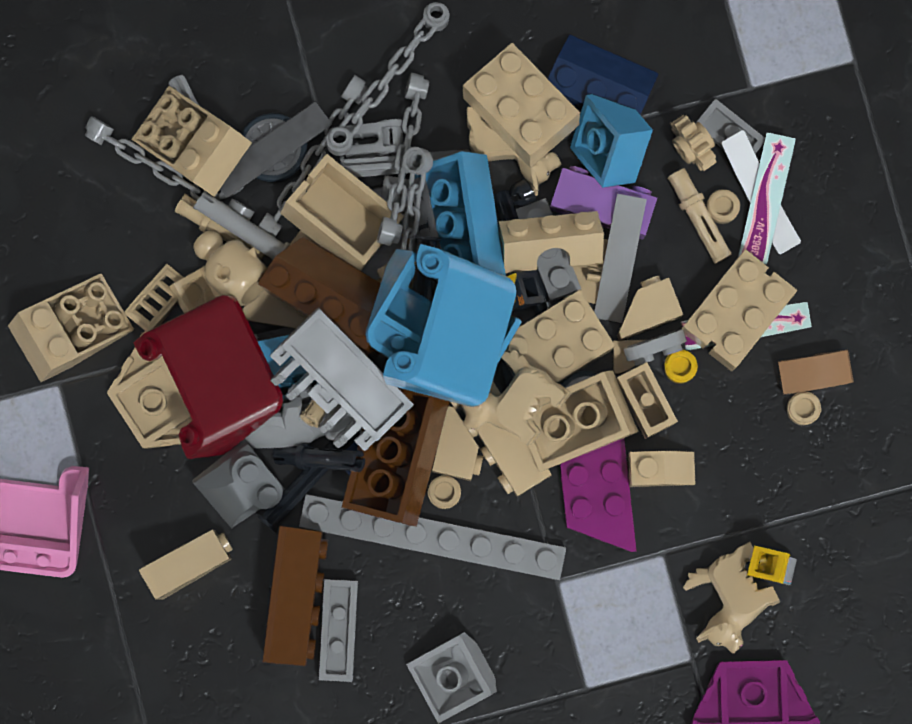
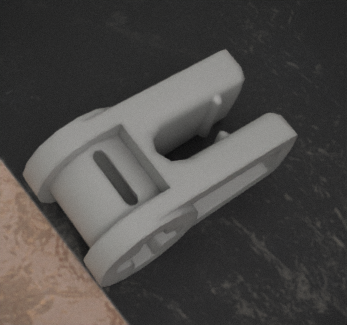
[344,119,404,158]

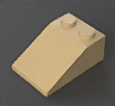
[528,370,638,472]

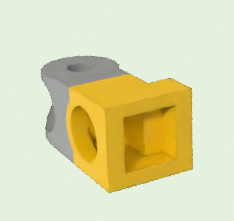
[747,546,797,586]

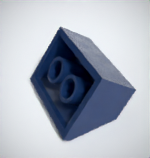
[548,34,659,115]

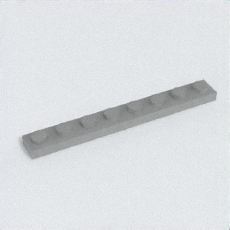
[299,494,566,580]

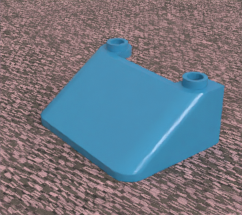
[383,244,516,407]
[366,249,522,362]

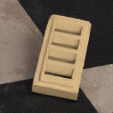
[124,264,192,332]

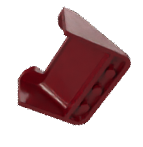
[133,295,283,459]

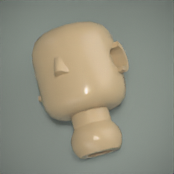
[193,230,268,306]

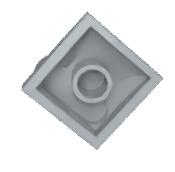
[406,632,497,724]

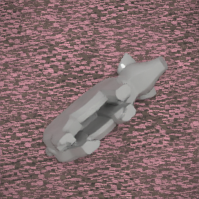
[245,383,354,448]

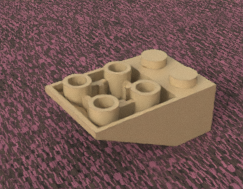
[131,86,252,197]
[8,274,134,382]

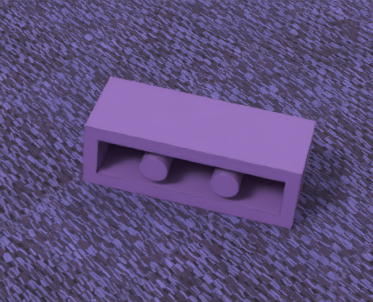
[550,166,657,240]

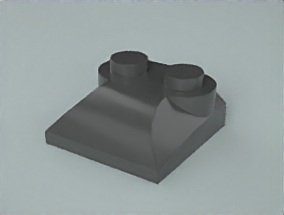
[192,439,285,528]

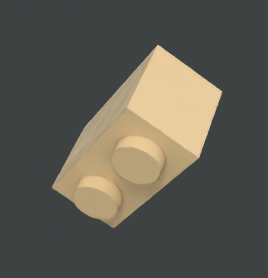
[616,362,678,439]

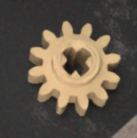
[670,115,717,171]

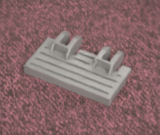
[269,308,414,451]

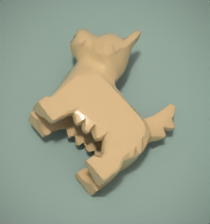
[467,107,562,196]
[462,350,572,445]
[683,542,780,653]

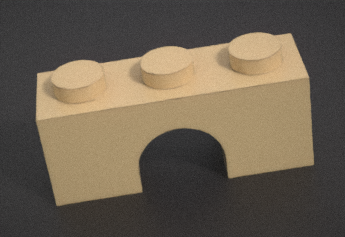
[499,211,604,273]

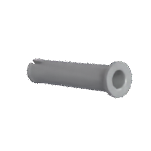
[193,191,290,260]

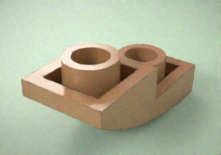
[778,349,854,395]

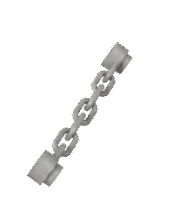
[326,2,449,156]
[377,72,429,246]
[258,75,369,237]
[85,116,255,221]
[401,147,433,251]

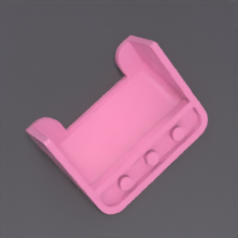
[0,466,89,578]

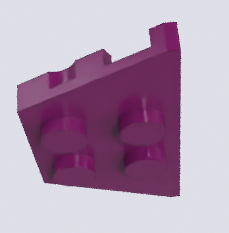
[560,438,636,552]
[690,660,820,724]

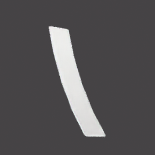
[722,130,801,254]

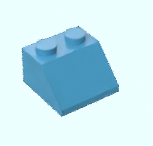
[570,94,653,188]

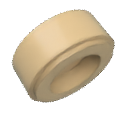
[706,190,740,224]
[787,392,821,425]
[428,475,461,509]

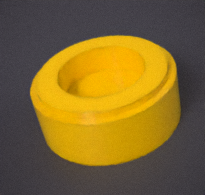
[664,350,698,384]

